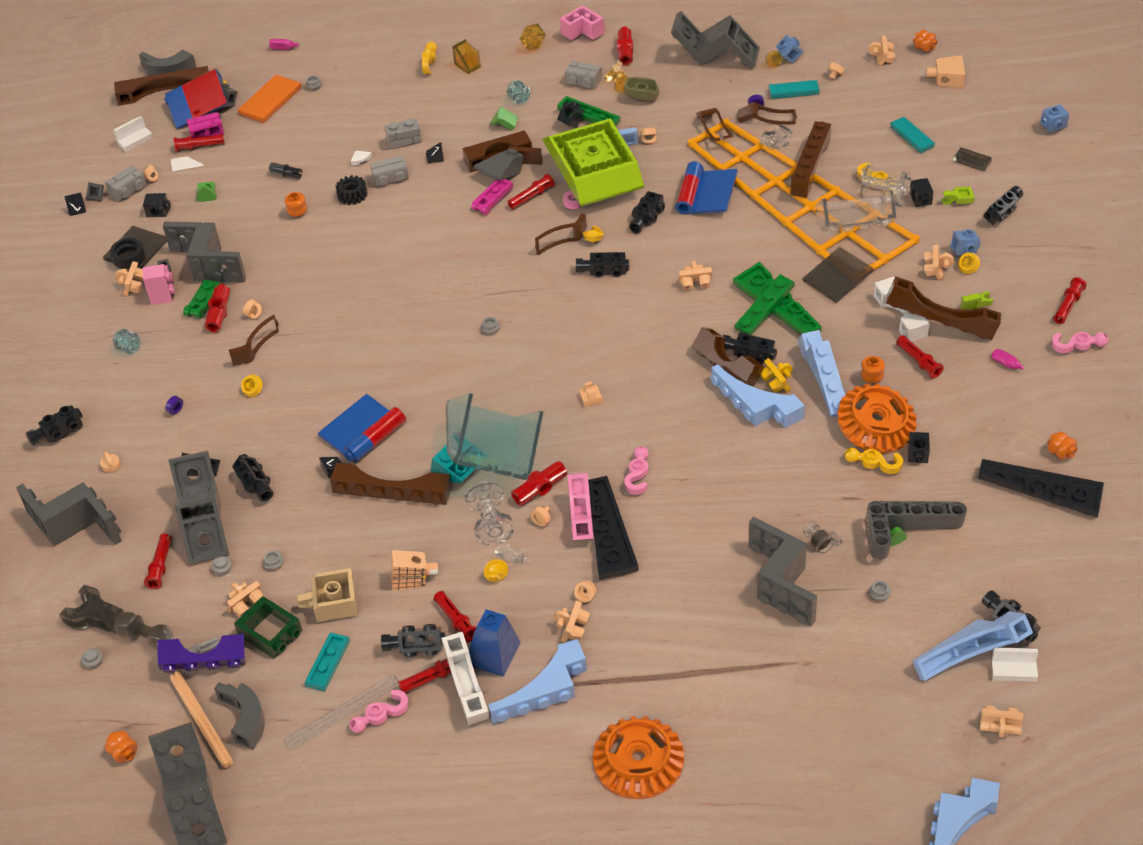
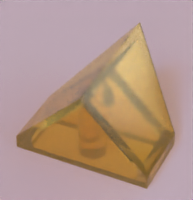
[452,39,482,74]

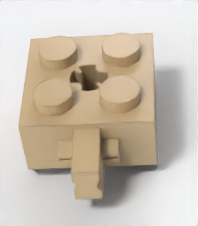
[297,568,358,622]

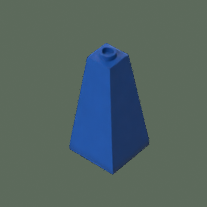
[469,609,521,677]

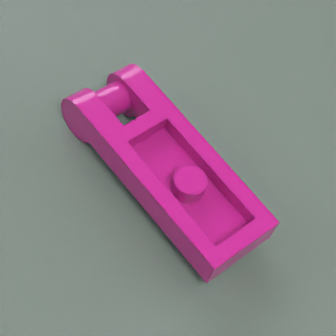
[471,179,513,215]

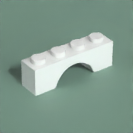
[873,277,930,342]
[442,632,489,725]

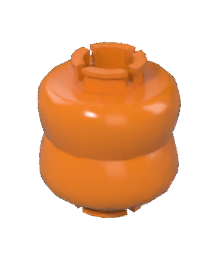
[913,30,938,52]
[284,192,307,217]
[861,356,885,383]
[1047,432,1078,460]
[105,731,137,763]

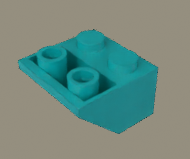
[430,434,487,483]

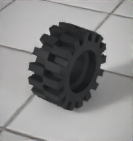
[335,175,367,205]

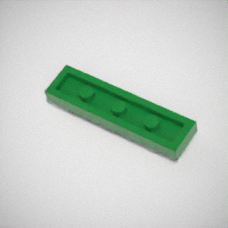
[557,96,620,126]
[734,274,795,335]

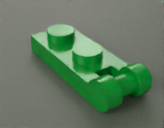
[183,279,220,319]

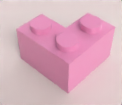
[560,5,604,40]
[143,264,175,305]

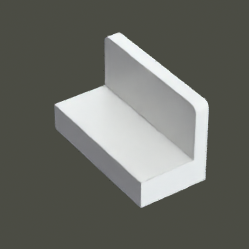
[113,116,153,152]
[991,648,1038,682]

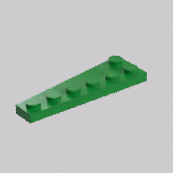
[733,262,822,335]

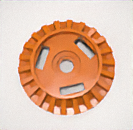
[837,383,917,453]
[593,716,684,799]

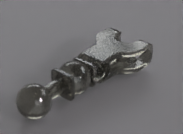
[59,585,174,650]

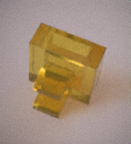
[605,60,626,82]

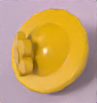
[583,225,604,243]
[958,252,980,274]
[241,374,263,397]
[483,559,509,582]

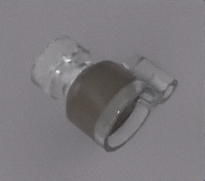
[803,521,842,554]

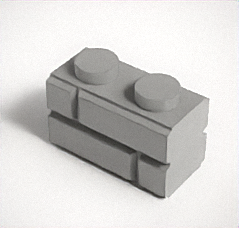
[565,61,602,89]
[384,119,422,149]
[370,156,409,187]
[105,165,147,202]

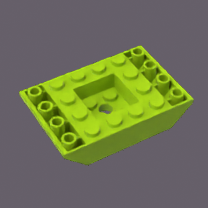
[542,118,644,207]

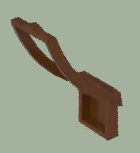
[738,102,797,125]
[696,108,733,142]
[535,213,587,255]
[229,315,279,366]

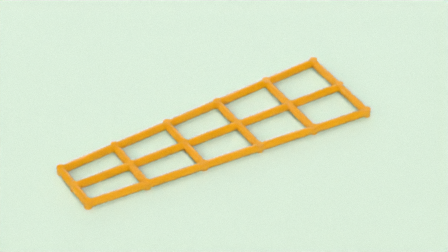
[688,118,920,284]

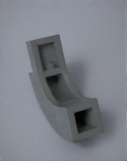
[139,49,196,76]
[214,682,265,750]

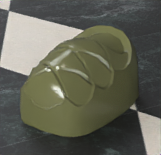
[624,77,659,102]

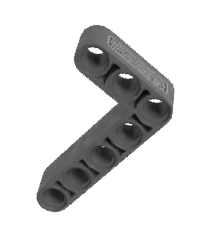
[865,501,967,560]

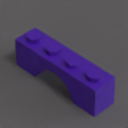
[157,634,245,673]

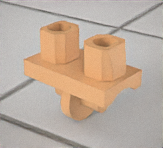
[868,35,895,66]
[924,244,954,280]
[678,260,712,290]
[115,261,143,296]
[226,580,263,617]
[553,601,590,643]
[980,705,1023,738]

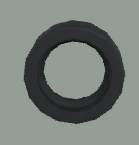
[110,238,145,269]

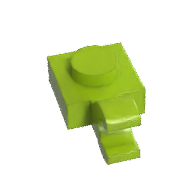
[941,186,975,205]
[960,291,994,310]

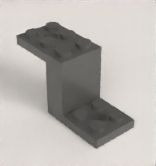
[671,11,760,70]
[163,222,246,282]
[169,450,229,564]
[16,482,121,547]
[748,516,817,626]
[148,722,227,845]

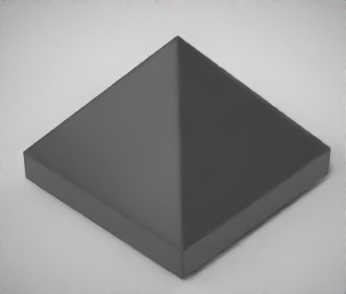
[86,182,104,201]

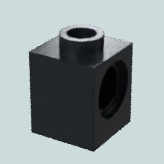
[557,101,585,128]
[909,178,934,207]
[143,193,171,217]
[908,432,930,463]

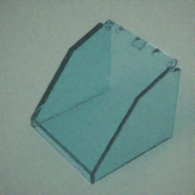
[446,393,543,480]

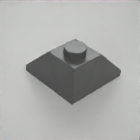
[474,149,524,180]

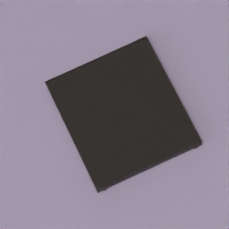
[103,225,167,269]
[802,246,874,303]

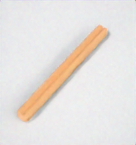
[170,671,233,769]

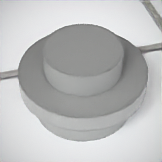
[305,75,321,90]
[481,317,500,333]
[263,550,284,570]
[211,556,232,576]
[869,580,891,601]
[81,649,103,669]

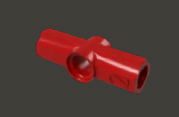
[617,26,633,66]
[205,284,231,333]
[511,461,567,506]

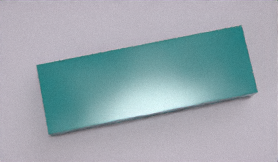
[769,80,820,99]
[890,117,935,153]
[304,632,350,692]

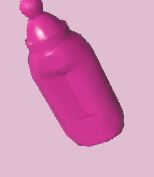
[269,39,299,50]
[991,349,1024,370]

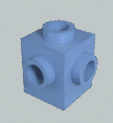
[776,34,803,63]
[1040,104,1069,133]
[950,229,980,255]

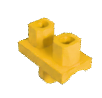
[761,358,793,393]

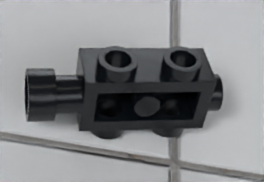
[983,186,1023,225]
[629,191,665,234]
[576,252,629,277]
[723,332,777,364]
[25,405,83,446]
[232,454,274,502]
[982,590,1041,644]
[381,624,446,657]

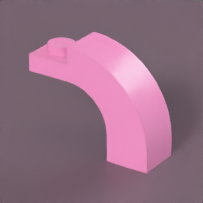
[567,472,593,540]

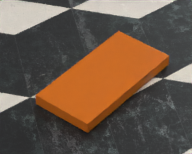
[238,74,302,123]

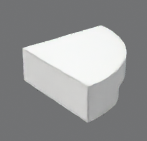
[351,151,372,166]

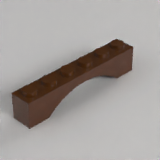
[114,66,209,106]
[790,121,831,198]
[886,276,1001,341]
[330,463,452,505]

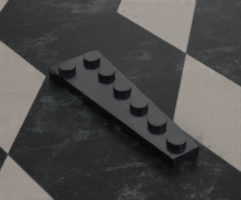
[978,459,1104,518]
[588,476,639,580]

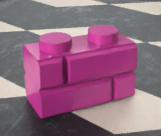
[187,112,225,138]

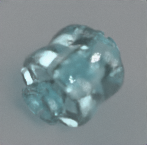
[507,80,530,104]
[113,329,141,354]

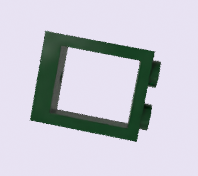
[234,596,302,659]

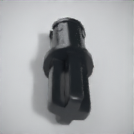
[269,162,302,179]

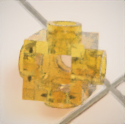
[520,23,546,50]

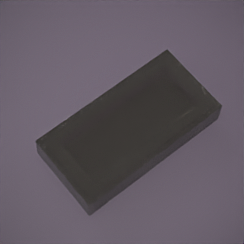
[953,147,992,172]

